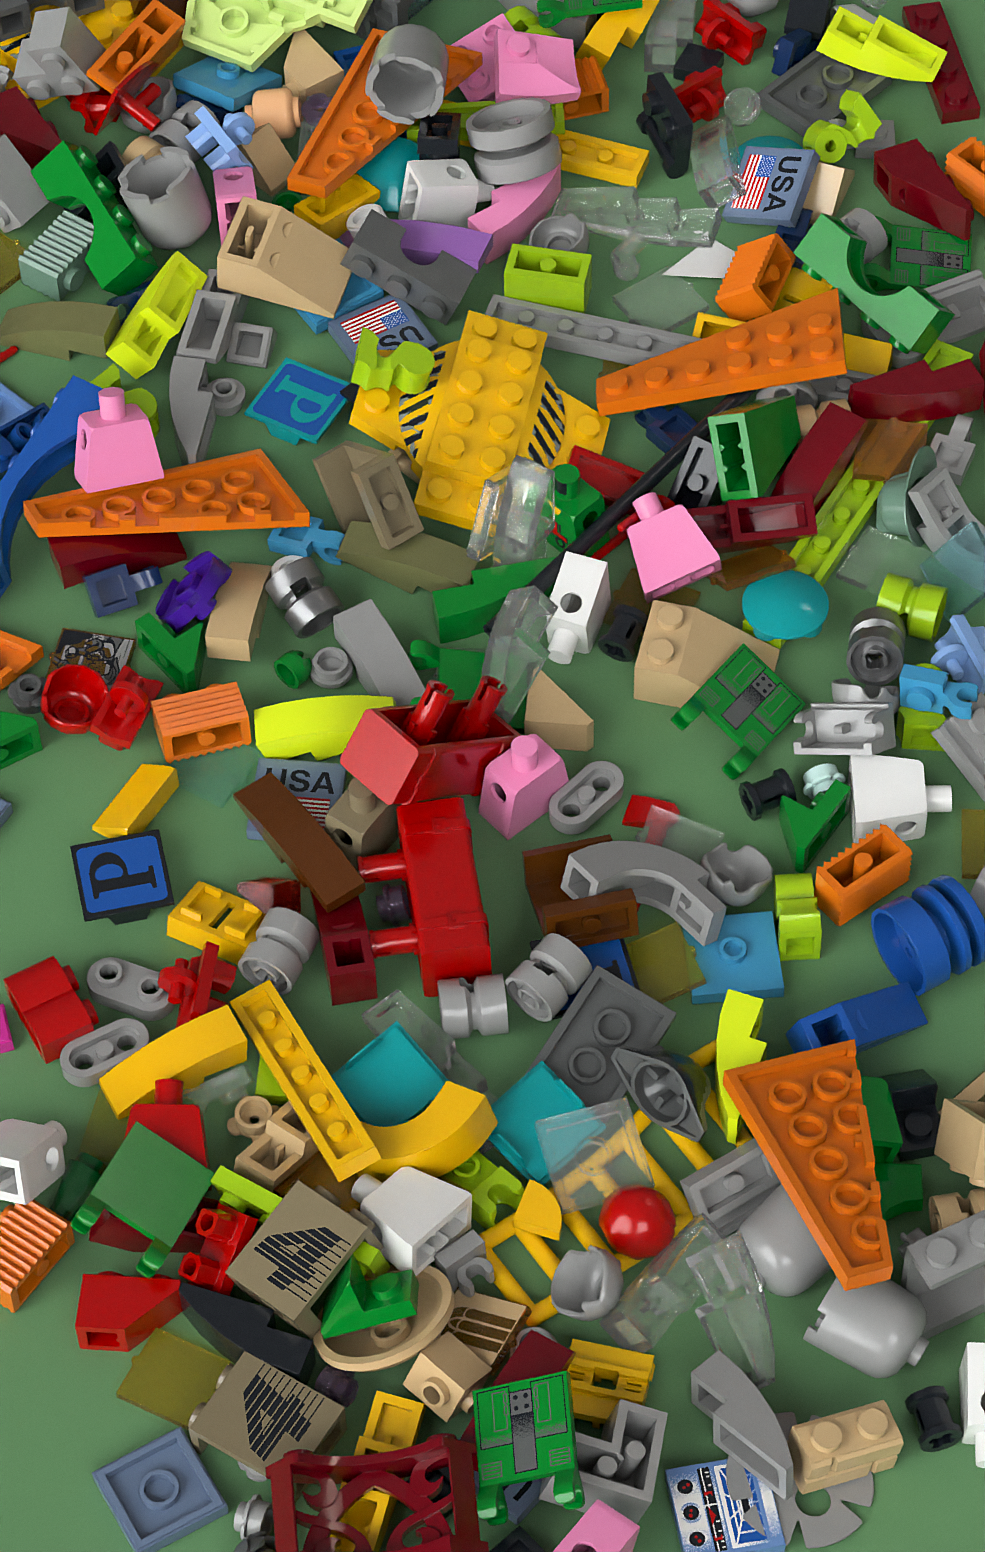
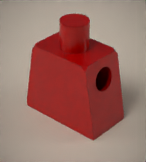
[124,1079,212,1191]

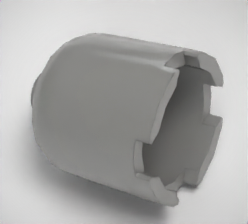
[365,24,449,125]
[118,147,213,250]
[734,1184,832,1298]
[803,1277,930,1378]

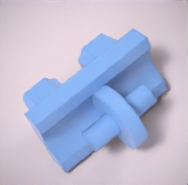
[185,106,255,171]
[930,614,985,701]

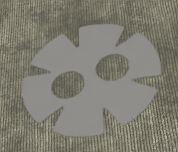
[726,1412,874,1549]

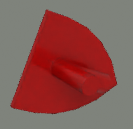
[93,60,162,136]

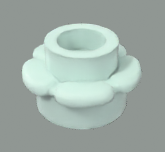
[803,763,846,799]

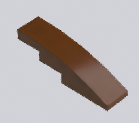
[233,772,366,913]

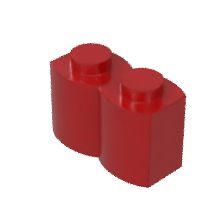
[3,956,99,1064]

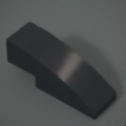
[179,1282,316,1386]

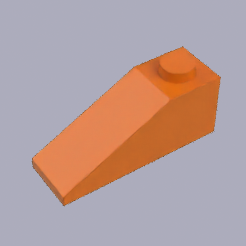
[86,0,186,94]

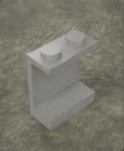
[900,1210,985,1339]

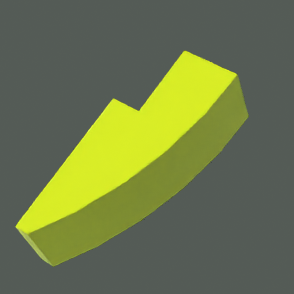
[816,6,947,82]
[106,251,208,379]
[254,695,396,761]
[715,989,767,1144]

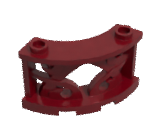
[265,1433,489,1552]

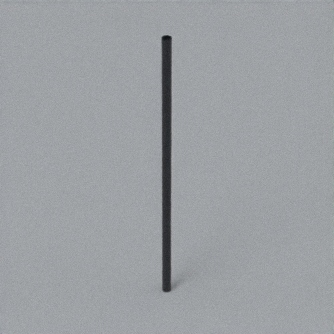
[483,389,758,639]

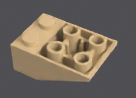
[217,196,353,319]

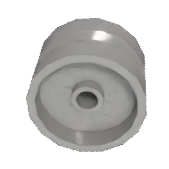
[466,97,562,185]

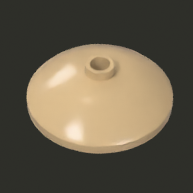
[313,1265,455,1372]

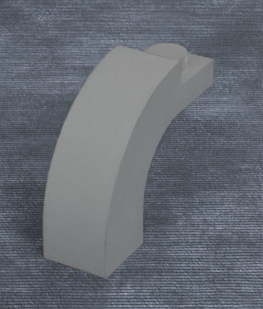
[908,468,985,592]
[560,841,727,947]

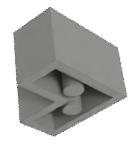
[13,7,106,100]
[0,134,50,233]
[538,1399,668,1524]

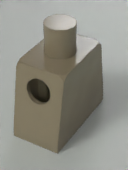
[324,777,403,873]

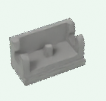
[924,269,985,350]
[793,702,896,756]

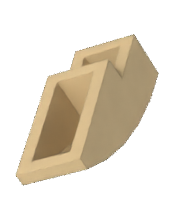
[205,562,272,662]
[233,1101,321,1197]

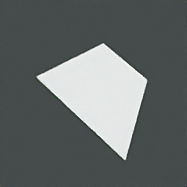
[662,237,735,279]

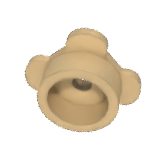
[227,1096,280,1143]

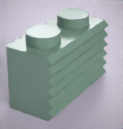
[18,210,94,301]

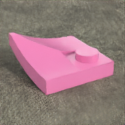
[494,29,581,104]

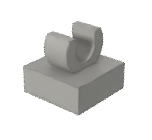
[434,1229,495,1298]

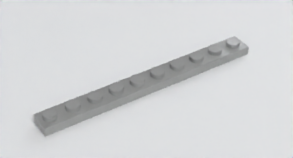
[485,294,876,406]

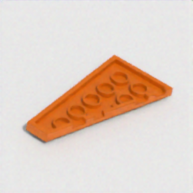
[287,28,483,199]
[596,288,847,417]
[23,448,310,538]
[723,1039,893,1291]

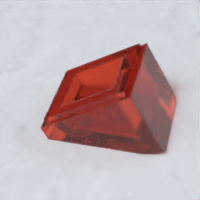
[237,876,301,915]

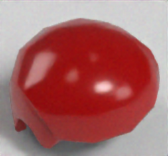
[40,664,109,735]
[599,1184,677,1260]

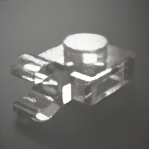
[183,1064,256,1118]

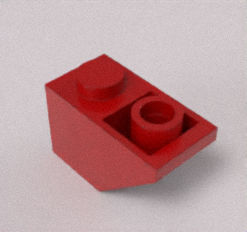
[75,1271,182,1352]

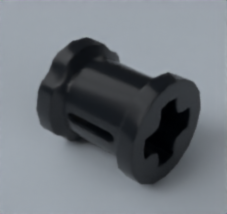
[598,604,648,662]
[739,768,797,821]
[905,1385,963,1452]

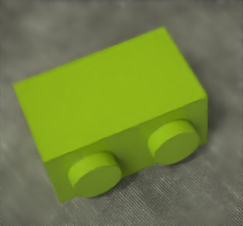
[504,243,592,314]

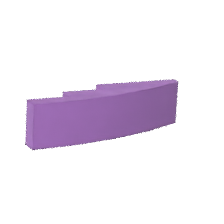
[339,219,493,273]

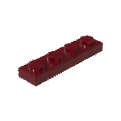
[902,1,981,124]

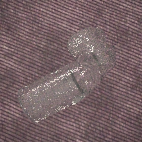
[610,230,648,281]

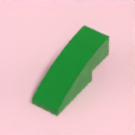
[432,556,556,644]

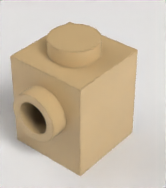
[403,1331,493,1423]

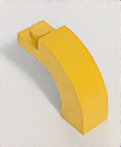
[357,1080,498,1183]

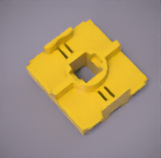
[567,1338,655,1429]

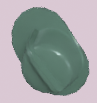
[876,445,937,547]

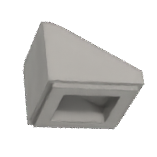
[226,322,278,369]

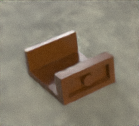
[522,834,639,947]

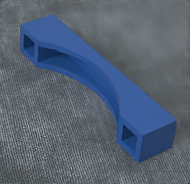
[0,375,103,598]

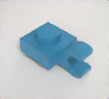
[267,516,344,565]
[899,664,978,719]

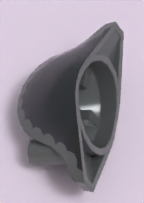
[610,1045,711,1143]

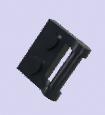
[636,72,694,179]

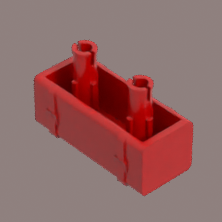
[340,675,521,805]
[357,797,492,997]

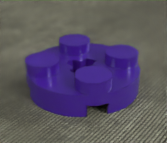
[156,551,232,633]

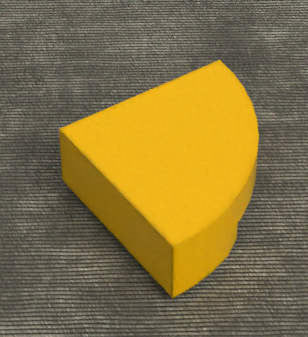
[513,1179,562,1241]

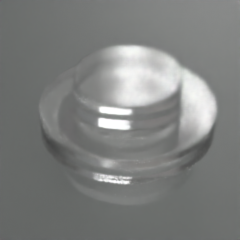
[724,87,762,127]

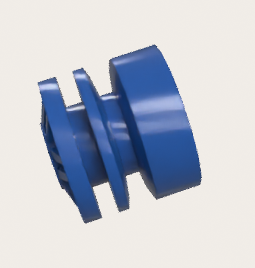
[871,874,985,996]

